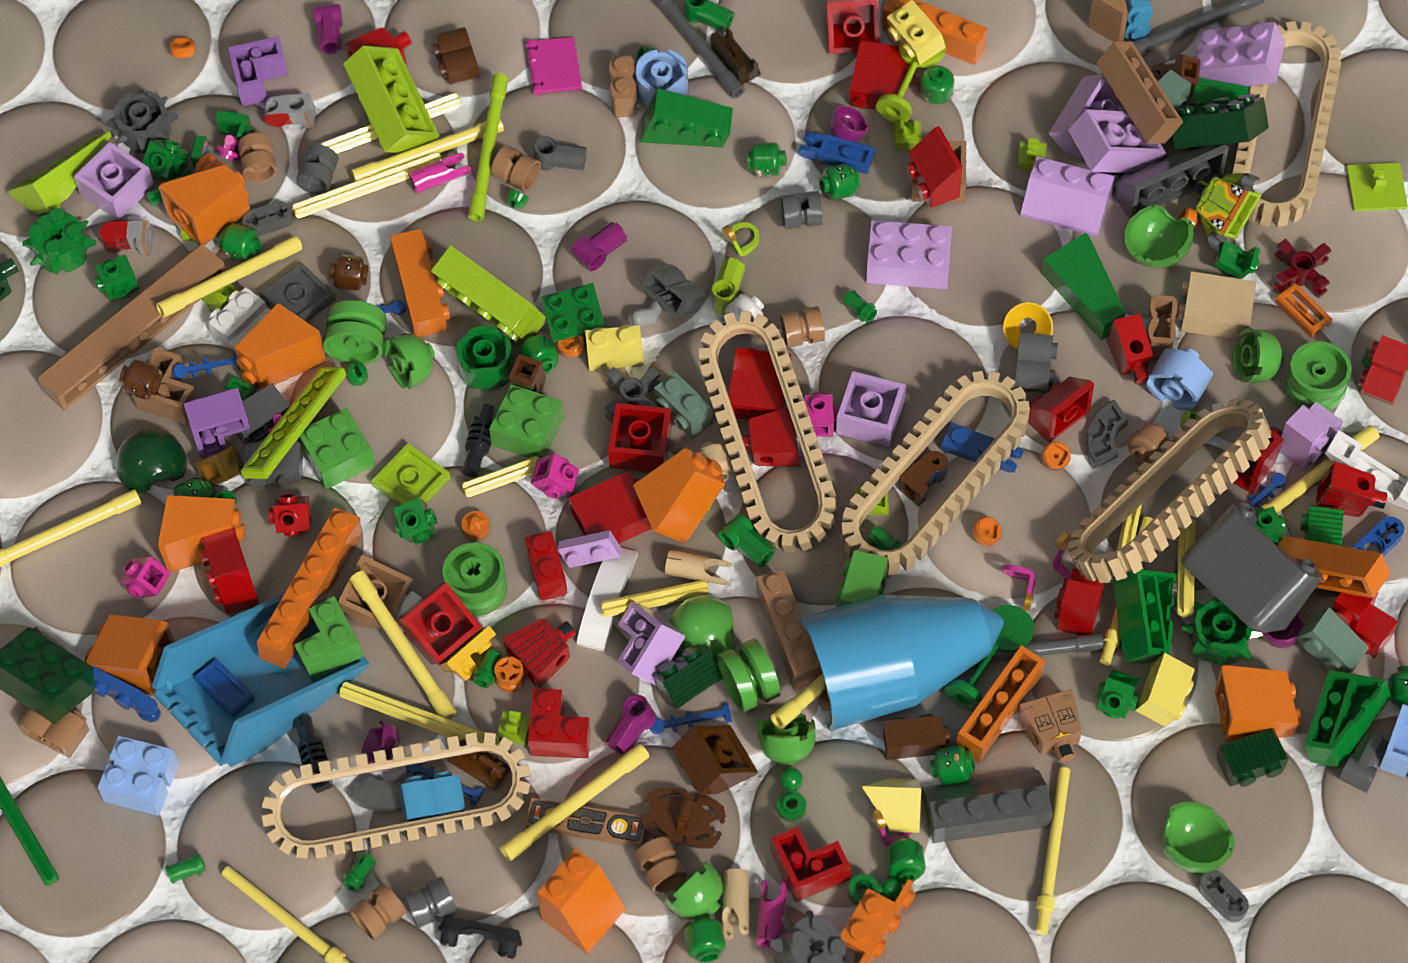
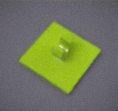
[1347,163,1408,211]

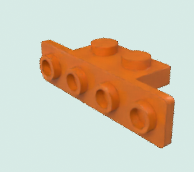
[840,879,916,963]

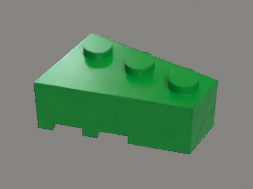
[640,89,733,147]
[1113,569,1178,664]
[1304,670,1391,768]

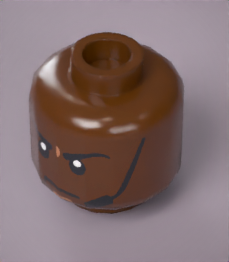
[329,254,369,291]
[119,360,163,399]

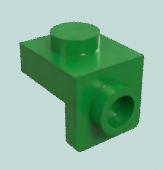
[216,110,255,142]
[1213,241,1260,279]

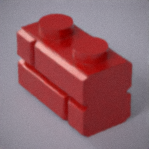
[524,531,568,601]

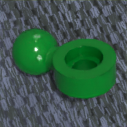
[776,767,806,822]
[848,874,903,905]

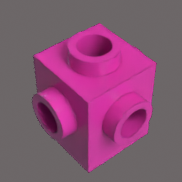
[805,392,839,437]
[530,453,579,499]
[119,556,171,598]

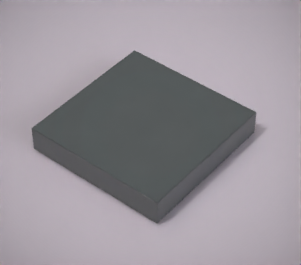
[259,262,336,322]

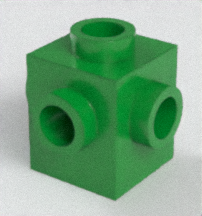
[142,139,189,180]
[94,254,139,301]
[393,498,438,545]
[1254,506,1286,546]
[1095,669,1140,719]

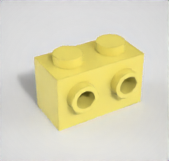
[887,0,946,65]
[585,325,644,371]
[1135,653,1195,727]

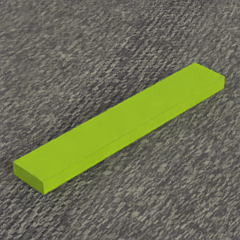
[241,367,347,479]

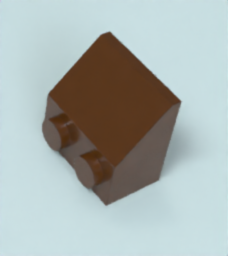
[672,725,758,795]

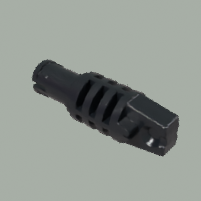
[462,403,494,478]
[293,715,333,793]

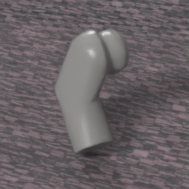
[628,299,664,327]

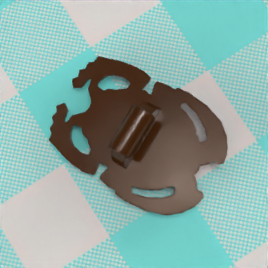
[641,787,726,849]

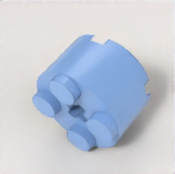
[636,50,689,106]
[1147,348,1213,410]

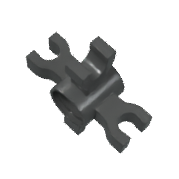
[605,367,661,423]

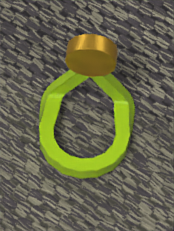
[721,222,760,256]

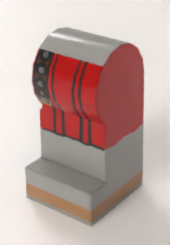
[264,93,316,128]
[99,220,153,256]

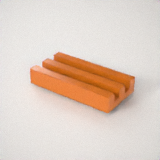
[1274,283,1332,338]

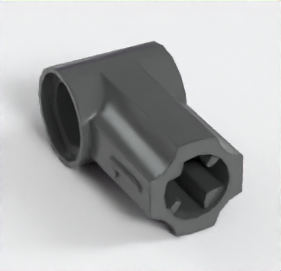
[534,136,587,171]
[1339,732,1389,793]

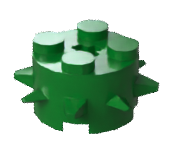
[22,209,96,275]
[1182,598,1262,667]

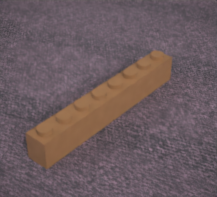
[38,244,226,411]

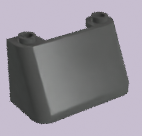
[1181,502,1324,633]

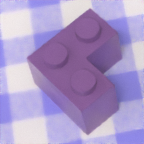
[228,36,288,106]
[184,388,250,458]

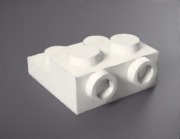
[208,287,271,351]

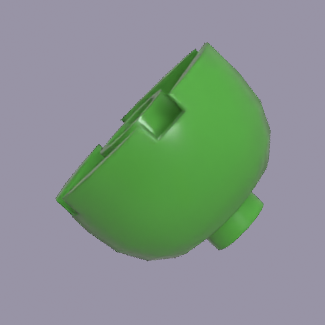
[1232,328,1284,383]
[384,333,435,389]
[757,713,816,766]
[664,861,723,920]

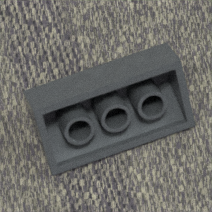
[1114,144,1229,219]
[923,770,1053,843]

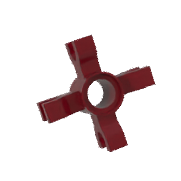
[1273,239,1331,298]

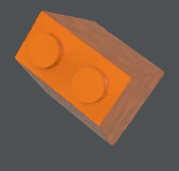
[158,165,250,246]
[234,303,326,388]
[633,448,725,543]
[158,495,246,572]
[85,614,175,697]
[1214,665,1302,744]
[537,848,626,954]

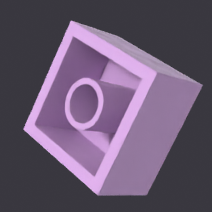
[74,142,154,221]
[836,371,906,447]

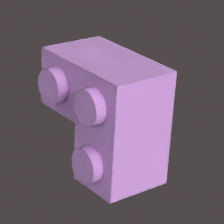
[1280,402,1343,470]
[617,600,685,685]

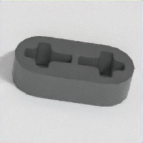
[242,201,293,236]
[1199,870,1249,922]

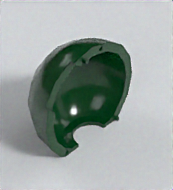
[115,428,188,493]

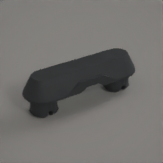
[437,916,523,959]

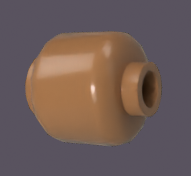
[1128,423,1169,464]

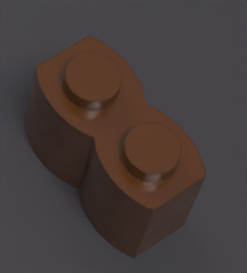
[432,27,480,85]

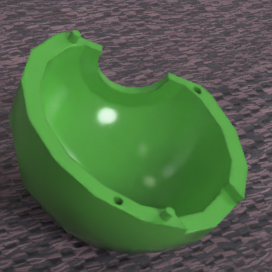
[1125,204,1193,269]
[668,595,734,661]
[1161,801,1235,873]

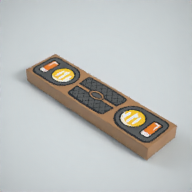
[525,798,645,848]

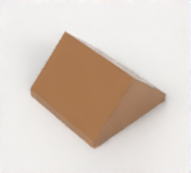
[1088,0,1128,42]
[338,555,413,628]

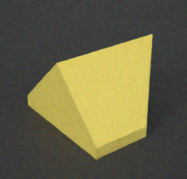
[862,778,921,833]

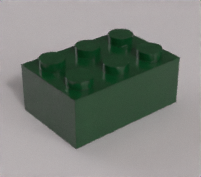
[1173,94,1269,149]
[0,627,95,724]

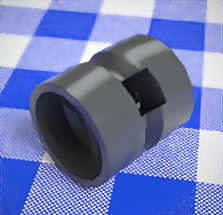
[296,144,339,194]
[781,191,822,229]
[403,876,457,929]

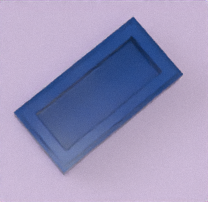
[194,659,255,718]

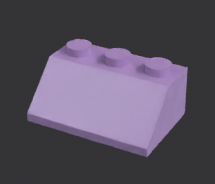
[1048,73,1127,161]
[1020,156,1115,237]

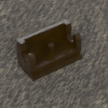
[710,27,761,85]

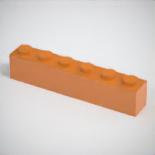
[257,507,362,669]

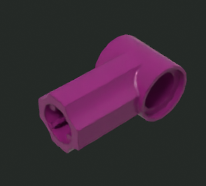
[314,4,343,54]
[571,222,627,271]
[605,694,656,755]

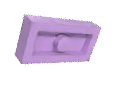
[557,530,622,568]

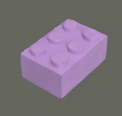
[1195,22,1285,86]
[1068,109,1166,173]
[866,220,952,289]

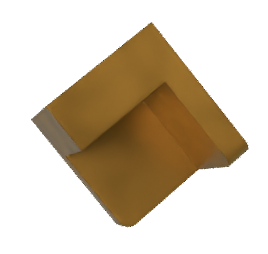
[195,445,243,486]

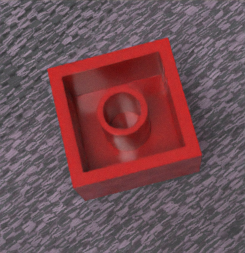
[608,403,672,472]
[396,582,482,665]

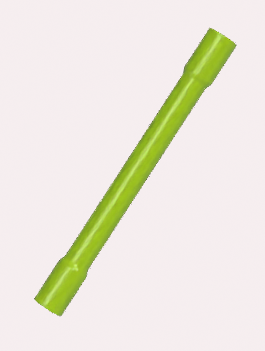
[468,73,508,221]

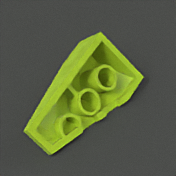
[7,131,112,215]

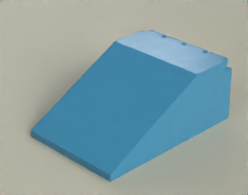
[152,594,369,767]

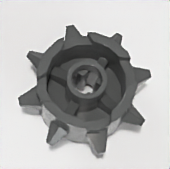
[106,90,178,154]
[770,910,846,963]

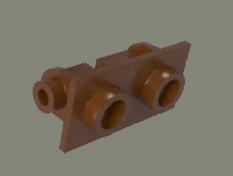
[447,739,511,791]

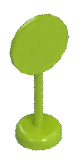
[876,38,946,123]

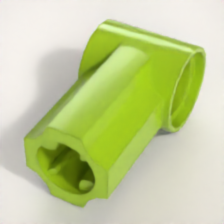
[712,257,746,315]

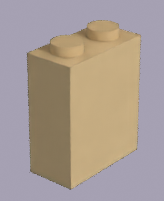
[1177,271,1256,341]

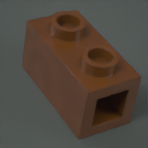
[883,714,950,760]

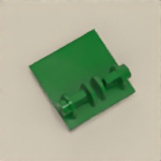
[541,283,606,343]

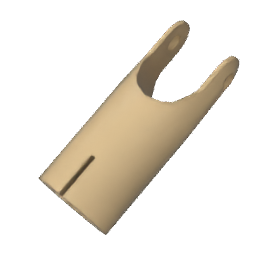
[665,550,732,585]
[722,869,749,940]

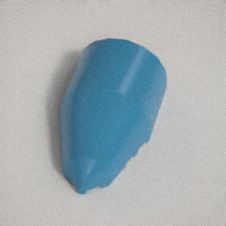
[798,594,1004,731]

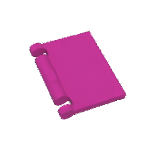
[526,37,582,95]

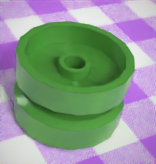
[323,300,387,364]
[1285,341,1352,411]
[442,542,508,616]
[716,638,781,713]

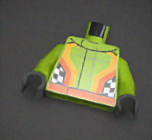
[1193,173,1262,252]

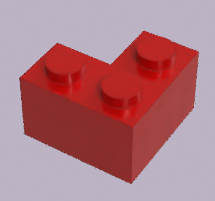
[1358,335,1408,406]
[200,527,259,614]
[1054,568,1105,635]
[1332,592,1398,658]
[528,688,591,758]
[771,827,851,903]

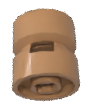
[238,133,277,183]
[491,145,541,192]
[780,306,825,348]
[635,837,687,894]
[349,883,407,940]

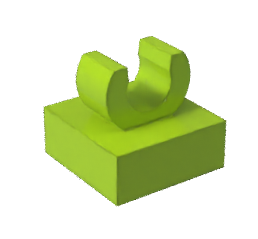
[895,120,922,149]
[1018,138,1047,170]
[497,710,530,746]

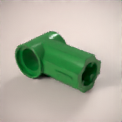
[684,0,735,33]
[718,513,775,568]

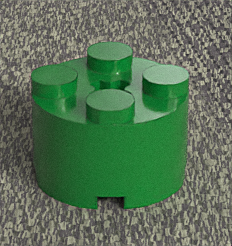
[456,326,514,390]

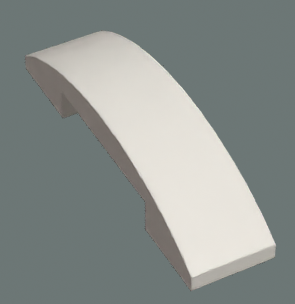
[1325,430,1408,510]
[577,547,638,652]

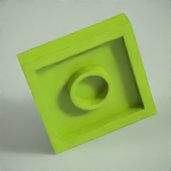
[371,443,451,506]

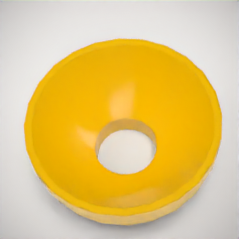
[1003,302,1053,350]

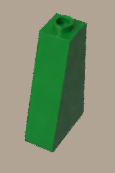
[1041,232,1126,340]

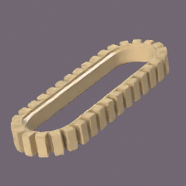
[1232,21,1342,227]
[699,311,838,553]
[841,371,1030,576]
[1068,399,1271,583]
[262,732,531,859]

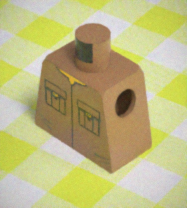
[1018,689,1082,763]

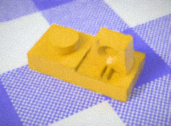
[440,626,496,681]

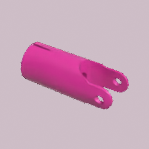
[408,153,471,194]
[756,879,787,949]

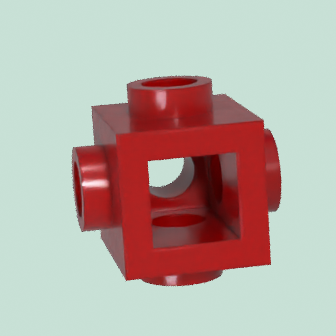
[269,493,312,536]

